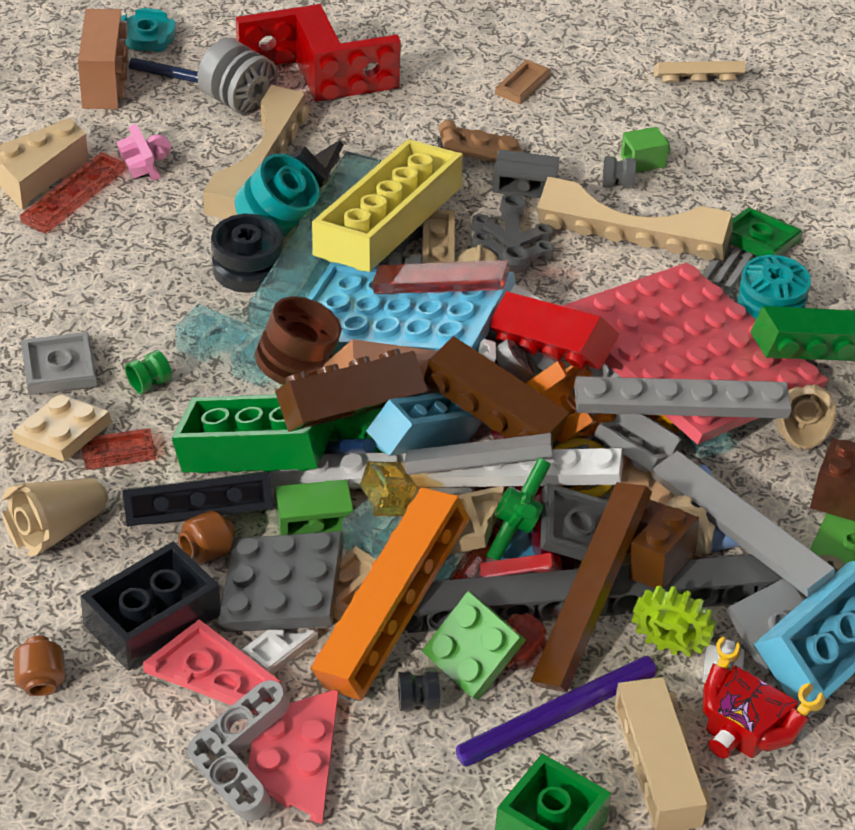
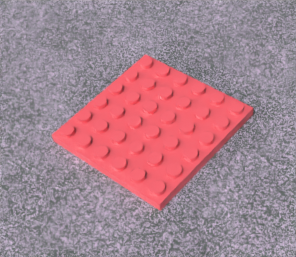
[562,262,829,445]

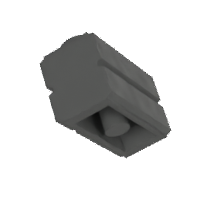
[492,149,560,199]

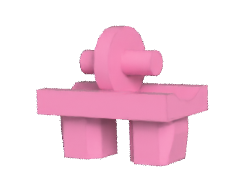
[116,124,171,180]

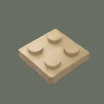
[12,394,112,462]

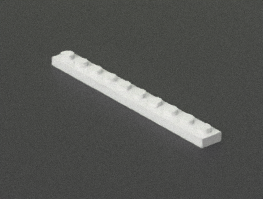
[265,448,623,490]

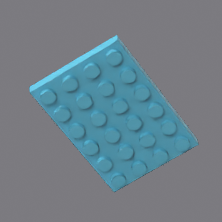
[307,262,515,353]

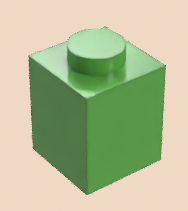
[621,126,670,173]

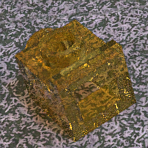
[360,461,417,516]

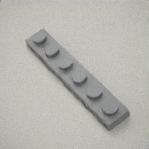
[574,376,791,418]

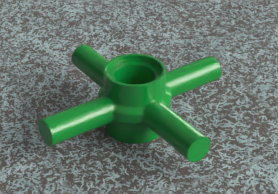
[486,458,552,561]

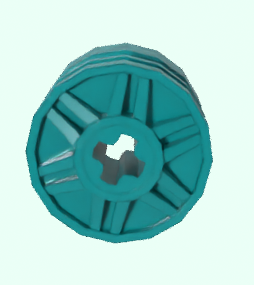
[737,254,811,319]

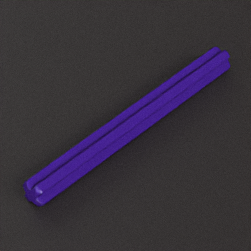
[455,656,657,767]

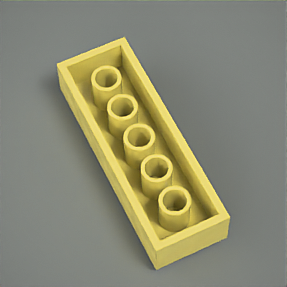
[312,139,463,272]

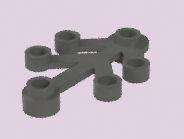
[471,194,555,274]

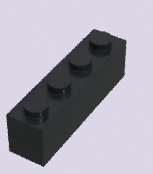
[121,471,273,527]

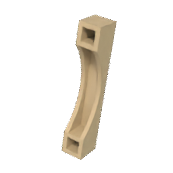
[203,85,309,219]
[537,177,733,260]

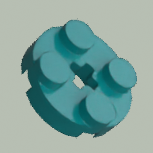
[122,8,176,52]

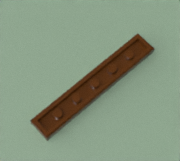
[531,482,652,693]

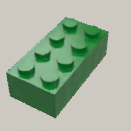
[172,394,334,474]

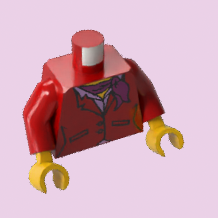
[703,636,825,759]

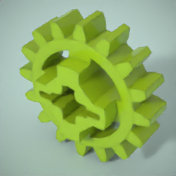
[631,586,716,657]

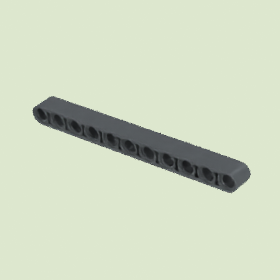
[402,554,783,634]

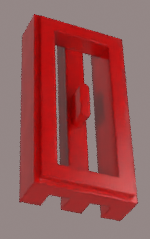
[480,553,563,577]

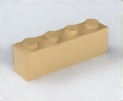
[615,677,711,830]

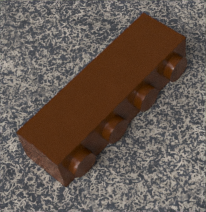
[424,336,569,444]
[275,349,428,432]

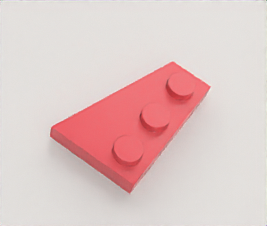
[143,619,281,714]

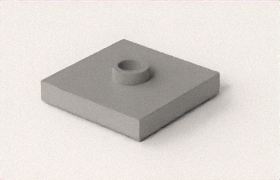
[21,332,97,395]
[725,579,803,676]

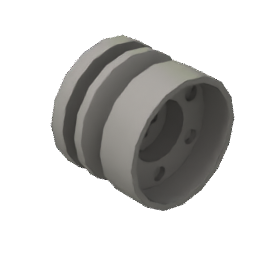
[197,37,277,116]

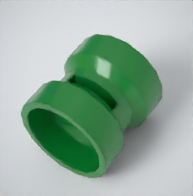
[125,350,172,394]

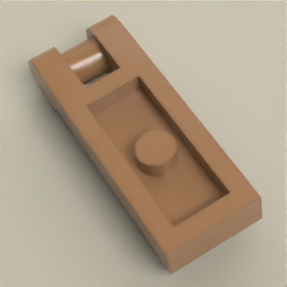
[438,120,522,162]

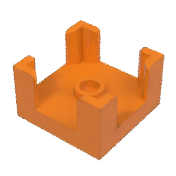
[526,361,617,444]

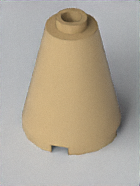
[2,478,108,557]

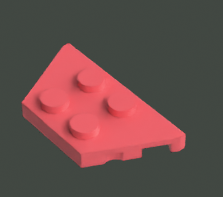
[248,690,338,823]

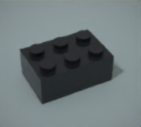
[80,541,221,671]

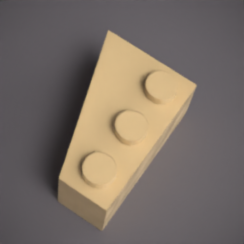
[0,118,88,210]

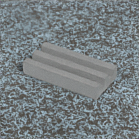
[702,243,754,295]

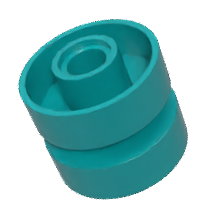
[234,154,319,237]

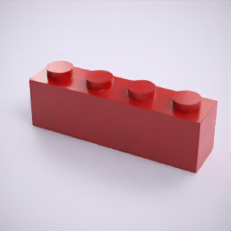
[489,291,620,370]

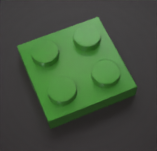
[421,591,526,700]

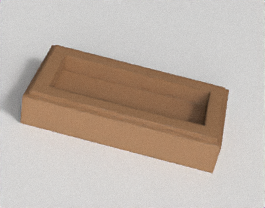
[495,59,551,104]

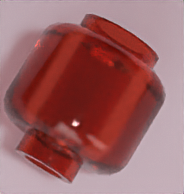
[505,613,547,670]

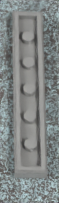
[651,450,834,597]

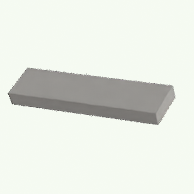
[404,433,553,475]

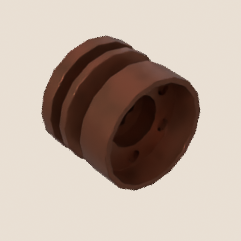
[254,296,342,385]

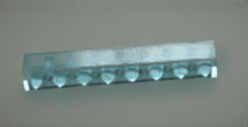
[249,151,381,331]

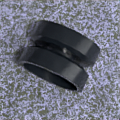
[211,213,283,293]

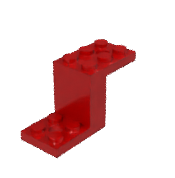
[236,4,401,102]

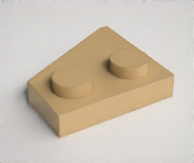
[449,486,504,555]

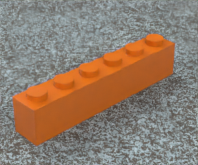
[310,487,470,701]

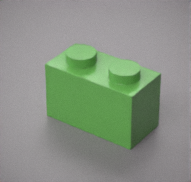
[275,479,353,535]

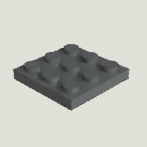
[218,531,344,632]

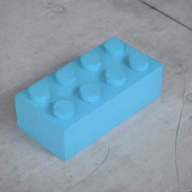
[754,561,855,708]

